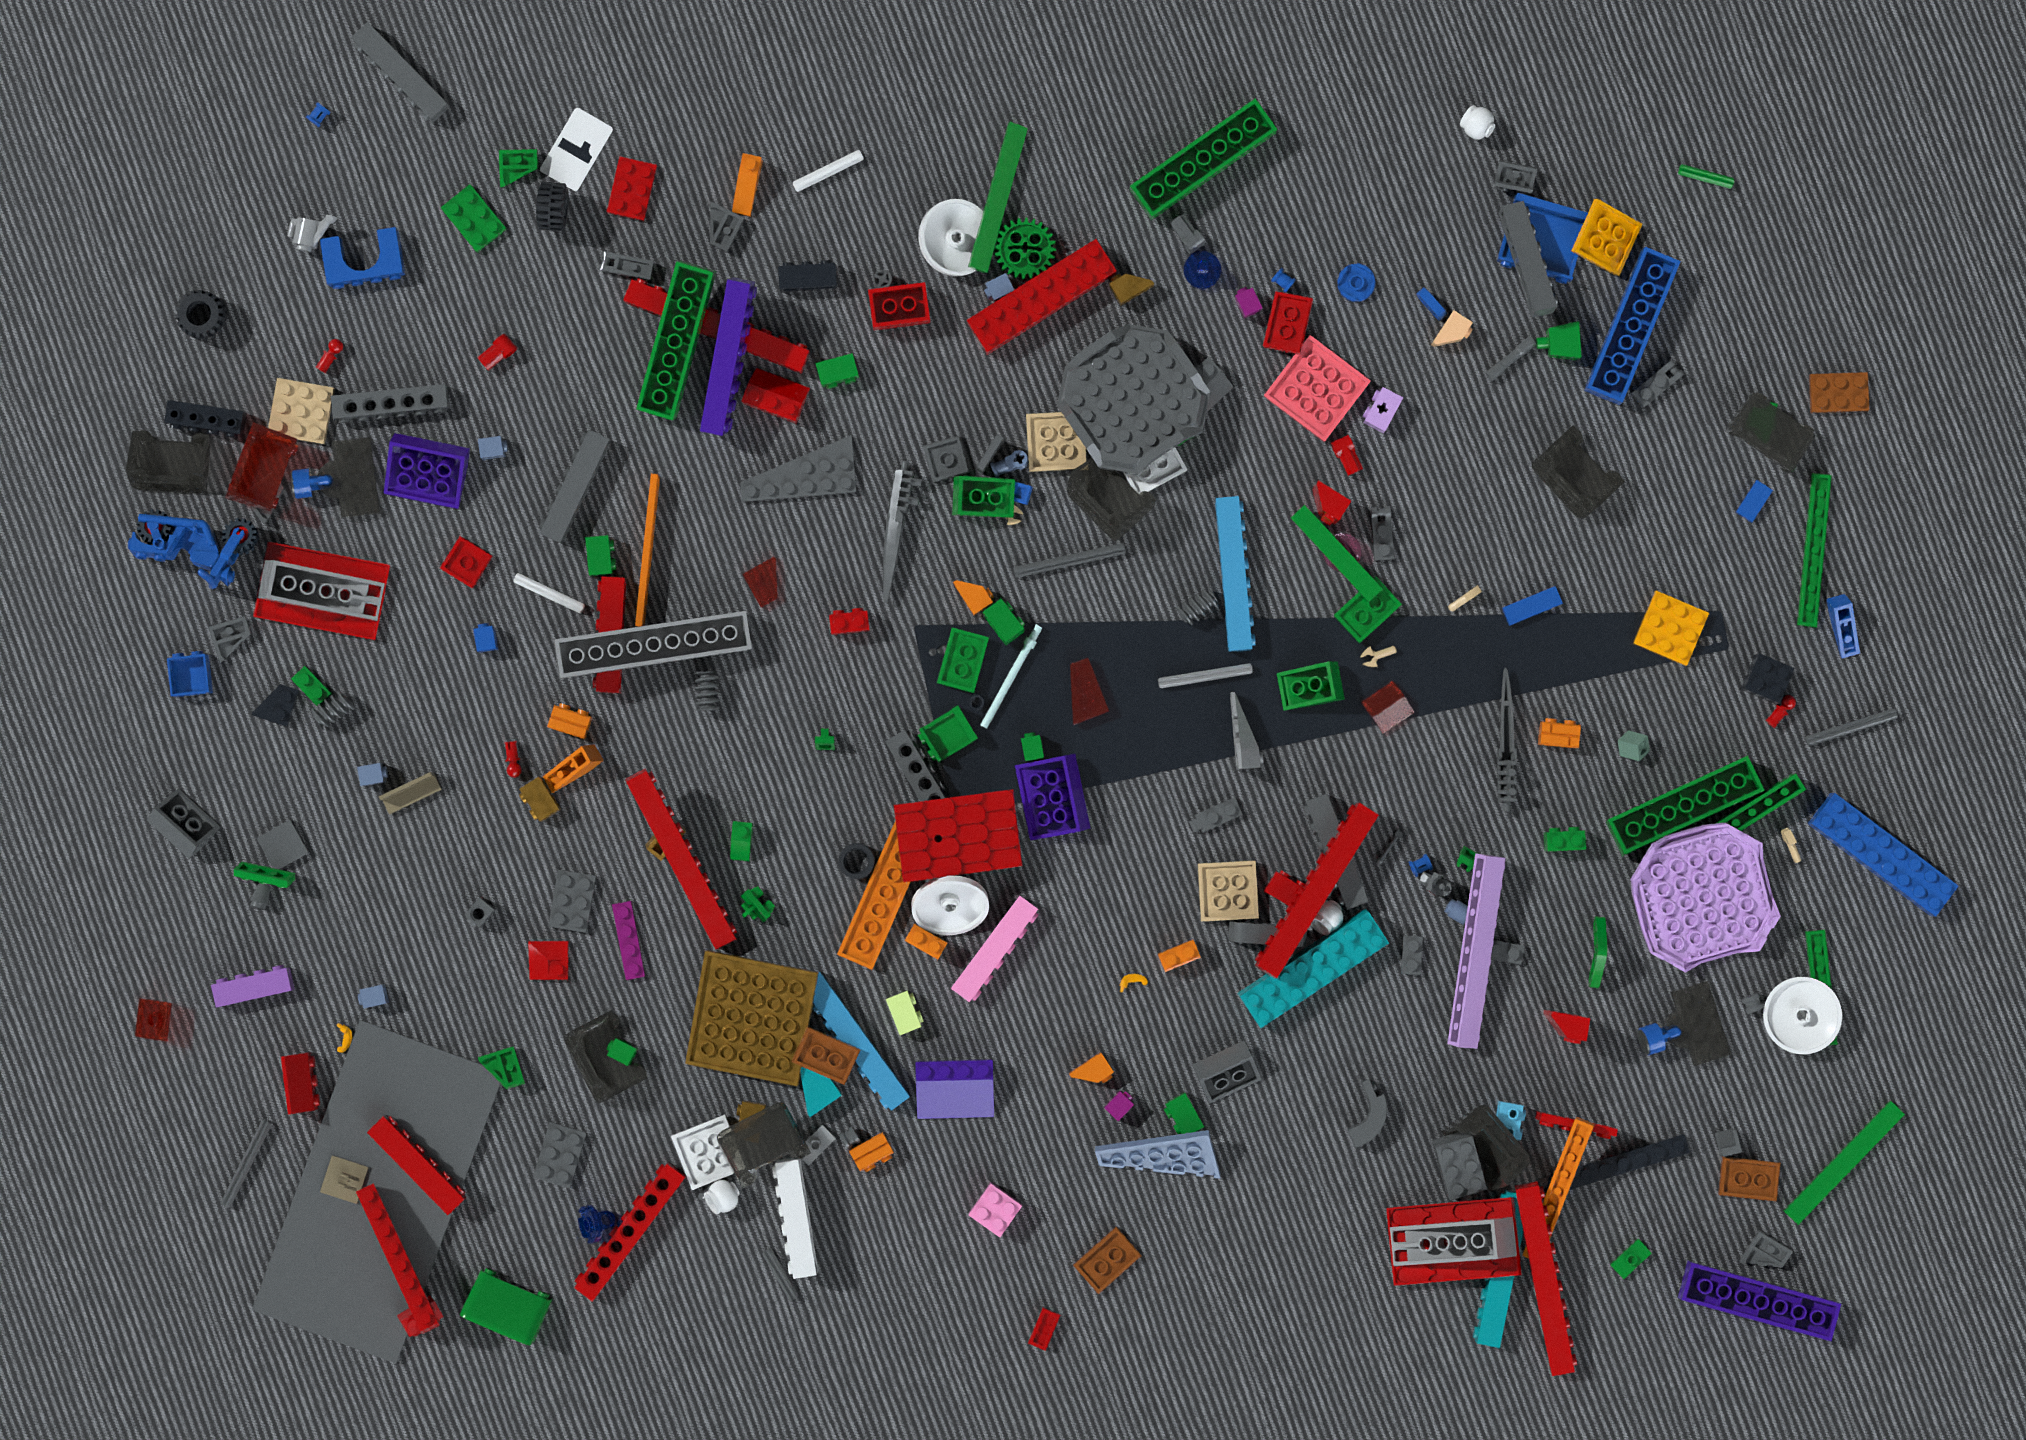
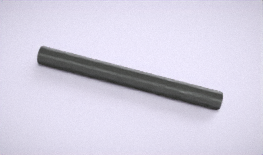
[1013,543,1126,578]

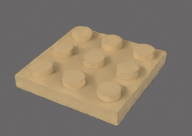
[267,378,335,445]
[1026,412,1087,472]
[1198,861,1259,921]

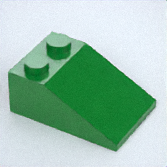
[952,476,1015,518]
[1277,661,1345,711]

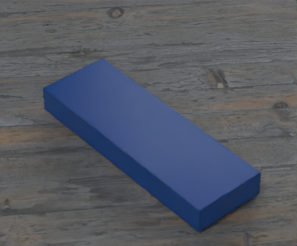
[1502,586,1563,626]

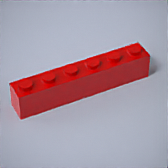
[593,577,626,694]
[367,1115,467,1215]

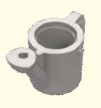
[287,215,337,252]

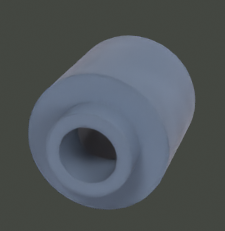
[1444,899,1468,925]

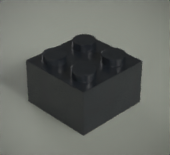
[1740,653,1795,704]

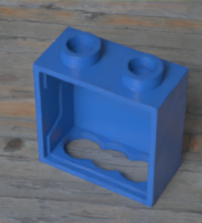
[167,651,213,697]

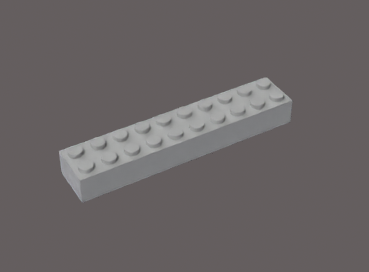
[554,611,752,679]

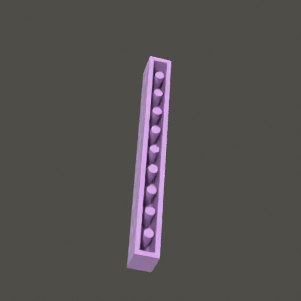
[1447,854,1505,1049]

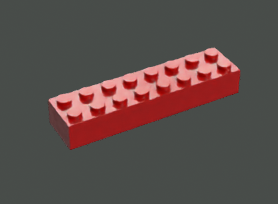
[967,239,1117,355]

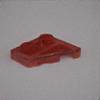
[742,557,778,608]

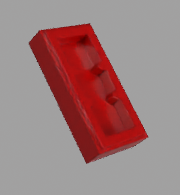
[1028,1307,1061,1351]

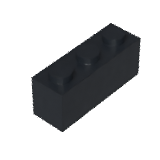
[778,260,837,292]

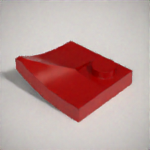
[528,941,569,980]

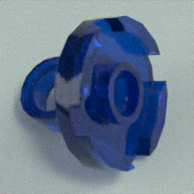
[1183,251,1221,290]
[578,1205,615,1244]

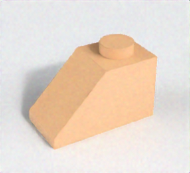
[1431,310,1473,347]

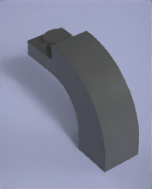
[1347,1078,1387,1148]

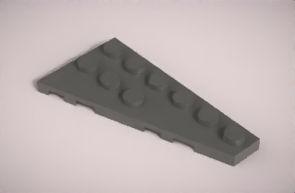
[740,435,857,502]

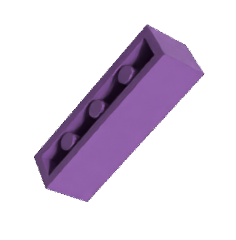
[211,965,295,1007]

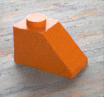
[953,580,994,615]
[1069,1052,1114,1083]

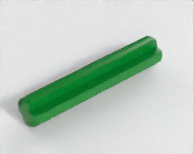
[1678,164,1734,189]

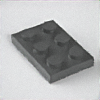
[548,870,597,933]
[533,1122,587,1188]

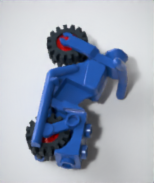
[128,509,259,589]

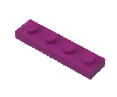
[612,901,645,980]

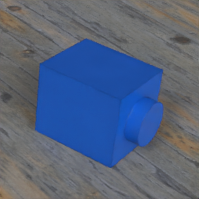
[473,623,498,653]

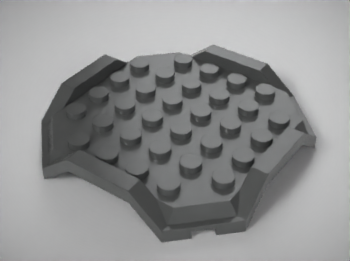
[1057,324,1211,476]

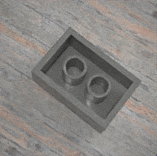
[1431,1130,1487,1200]

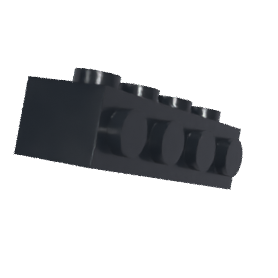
[164,400,247,438]

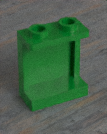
[918,706,978,762]

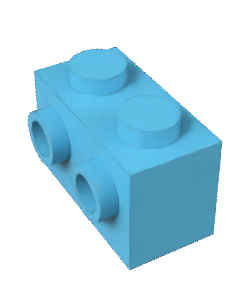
[1492,1101,1526,1144]

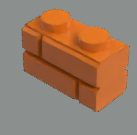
[547,703,592,739]
[1538,718,1581,749]
[904,924,948,960]
[1157,939,1201,972]
[849,1132,894,1172]

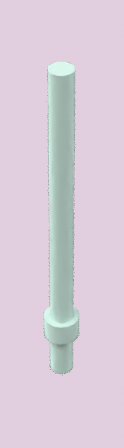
[980,625,1042,728]

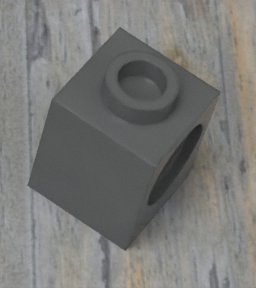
[465,897,496,928]

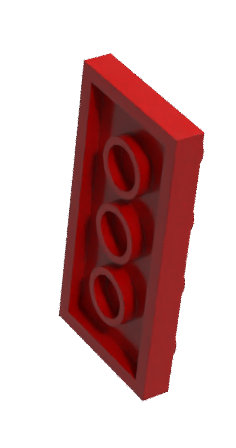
[1535,1111,1618,1139]

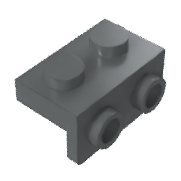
[1494,160,1537,195]

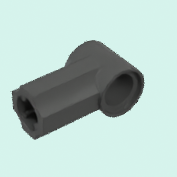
[1170,214,1206,254]

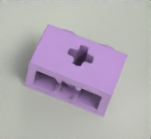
[1362,387,1403,434]

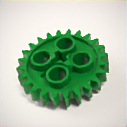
[994,217,1056,280]

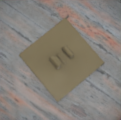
[320,1155,369,1204]

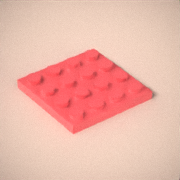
[1264,335,1371,442]

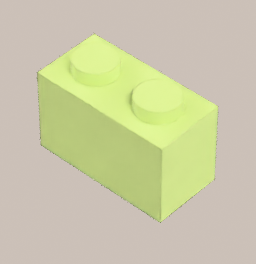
[886,990,924,1035]

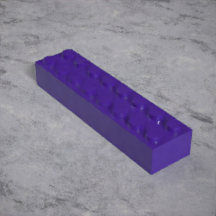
[700,277,757,436]
[1678,1260,1841,1341]

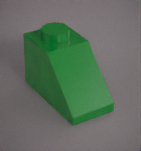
[730,821,754,861]

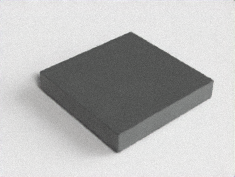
[977,435,1003,474]
[923,436,970,483]
[256,819,310,870]

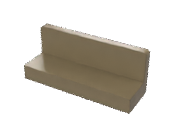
[379,772,442,814]

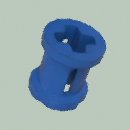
[306,102,331,127]
[1271,268,1296,293]
[1408,854,1433,877]

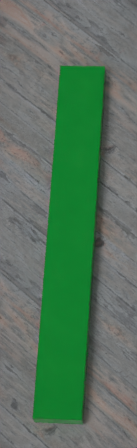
[968,122,1028,273]
[1797,473,1832,627]
[1784,1101,1905,1225]

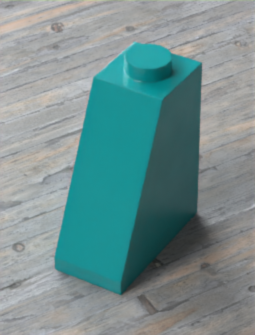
[800,1067,842,1117]

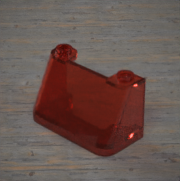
[225,422,299,511]

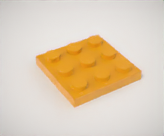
[1571,199,1642,276]
[1633,590,1709,666]

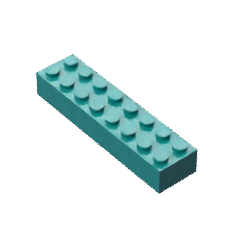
[1237,909,1389,1028]

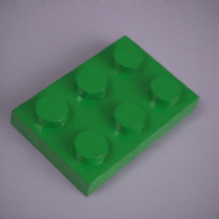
[441,184,507,253]
[1333,577,1402,644]
[937,628,989,693]

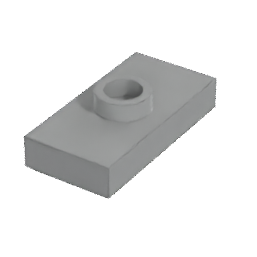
[795,1125,836,1166]

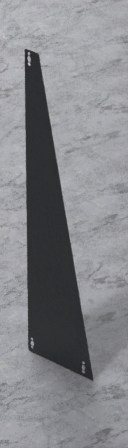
[914,611,1729,803]

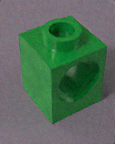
[1021,732,1044,762]
[607,1038,639,1066]

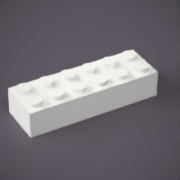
[772,1157,818,1279]

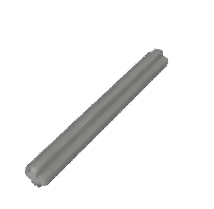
[1158,663,1253,688]

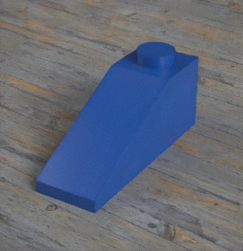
[1826,594,1860,658]

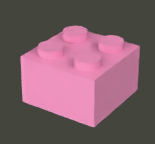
[969,1182,1022,1237]

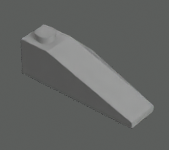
[1230,692,1263,770]

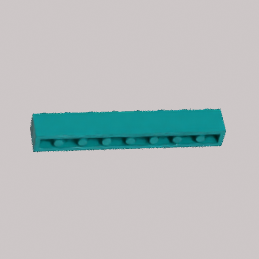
[1473,1190,1523,1348]

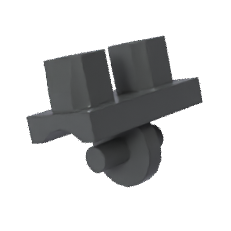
[1419,872,1452,896]

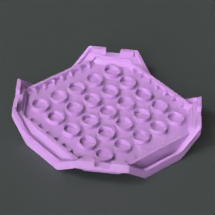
[1631,823,1781,972]

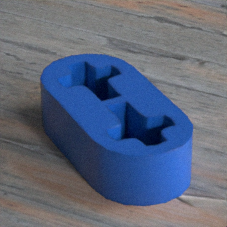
[1416,287,1447,321]

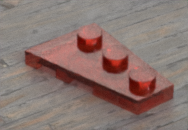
[1070,658,1109,725]

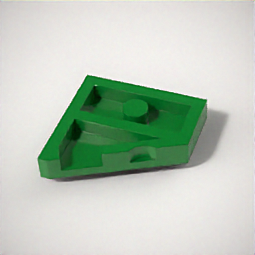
[499,149,538,187]
[478,1046,525,1089]

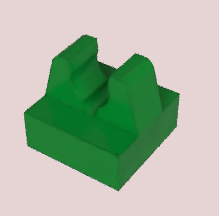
[815,728,835,750]
[1456,846,1478,872]

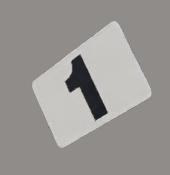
[540,108,613,191]

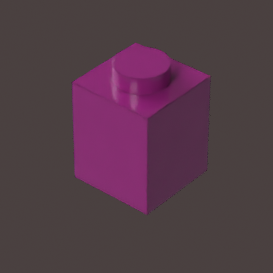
[1234,287,1262,319]
[1104,1091,1134,1121]

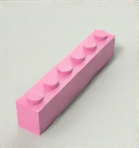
[951,896,1039,1002]

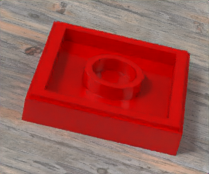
[440,536,493,589]

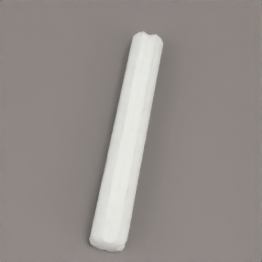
[793,150,864,192]
[514,573,585,613]

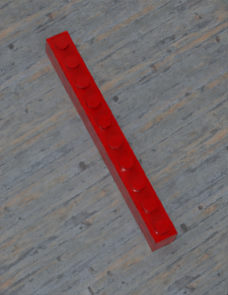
[623,278,810,374]
[625,768,737,950]
[1255,802,1379,978]
[1514,1181,1577,1376]

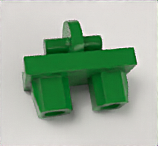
[741,886,775,922]

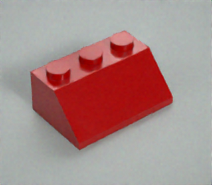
[742,368,810,424]
[1312,480,1351,526]
[1543,1010,1590,1044]
[281,1052,320,1115]

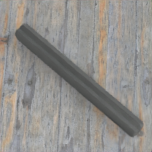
[1805,709,1898,746]
[221,1119,272,1208]

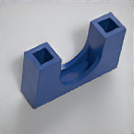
[320,227,405,289]

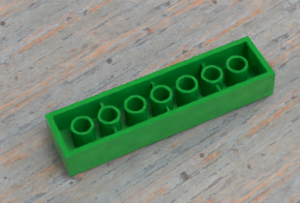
[1129,98,1277,220]
[636,260,717,421]
[1605,756,1764,857]

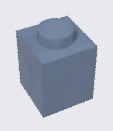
[984,273,1014,302]
[478,436,508,460]
[357,763,388,786]
[358,984,389,1008]

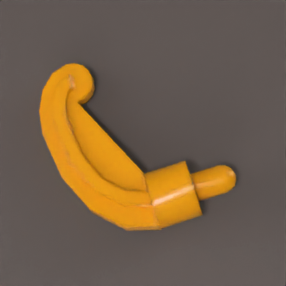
[1119,974,1148,992]
[337,1023,353,1053]

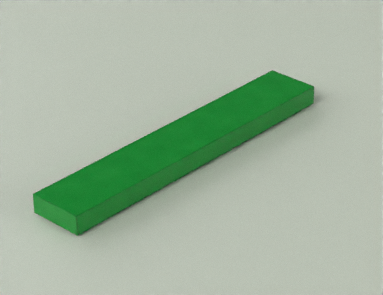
[1290,505,1383,603]
[1805,930,1838,1046]

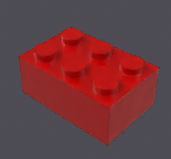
[868,282,931,331]

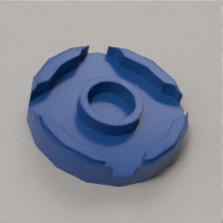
[1337,263,1376,302]

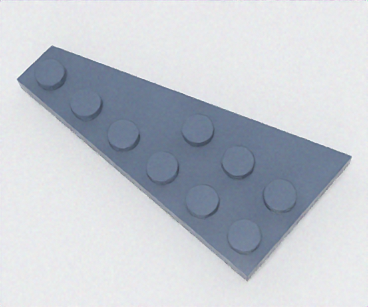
[1095,1130,1221,1179]

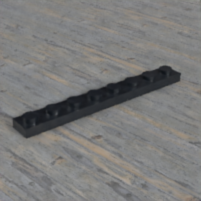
[1536,1134,1690,1196]

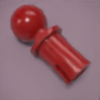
[315,339,343,374]
[1765,695,1796,728]
[504,741,522,778]

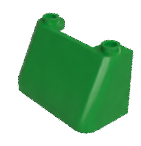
[460,1268,553,1346]

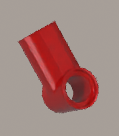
[477,333,518,371]
[1331,435,1363,476]

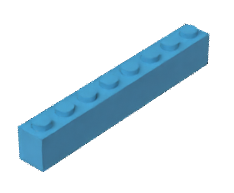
[1215,496,1255,652]
[812,972,910,1110]

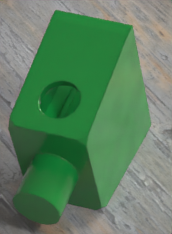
[1536,321,1582,360]

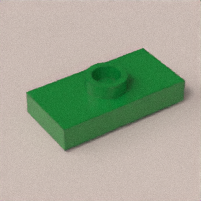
[1610,1239,1652,1279]

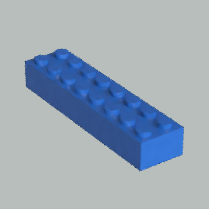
[1584,247,1681,405]
[1808,793,1958,917]

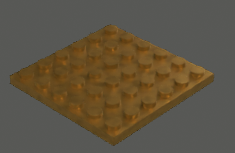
[685,950,819,1086]

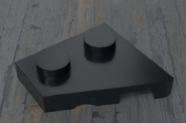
[251,684,300,727]

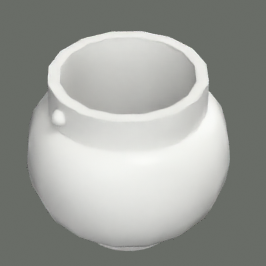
[1460,105,1495,140]
[1311,900,1344,935]
[704,1180,740,1214]

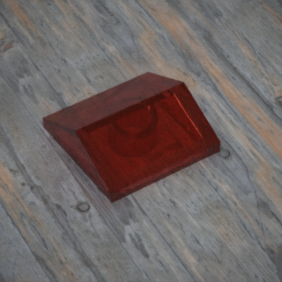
[1361,681,1415,734]
[135,998,172,1041]

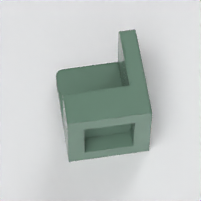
[1618,731,1650,761]

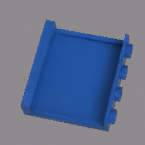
[1496,193,1588,284]

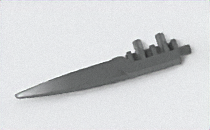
[883,461,922,604]
[1497,667,1517,812]

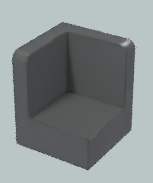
[1715,1128,1742,1157]

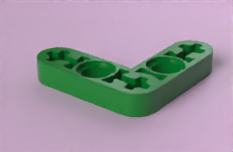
[1588,916,1608,988]

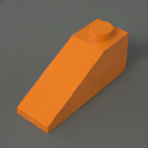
[732,153,763,217]
[543,744,604,793]

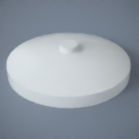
[919,199,983,276]
[911,876,989,935]
[1763,977,1842,1054]

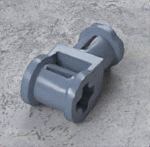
[990,450,1029,478]

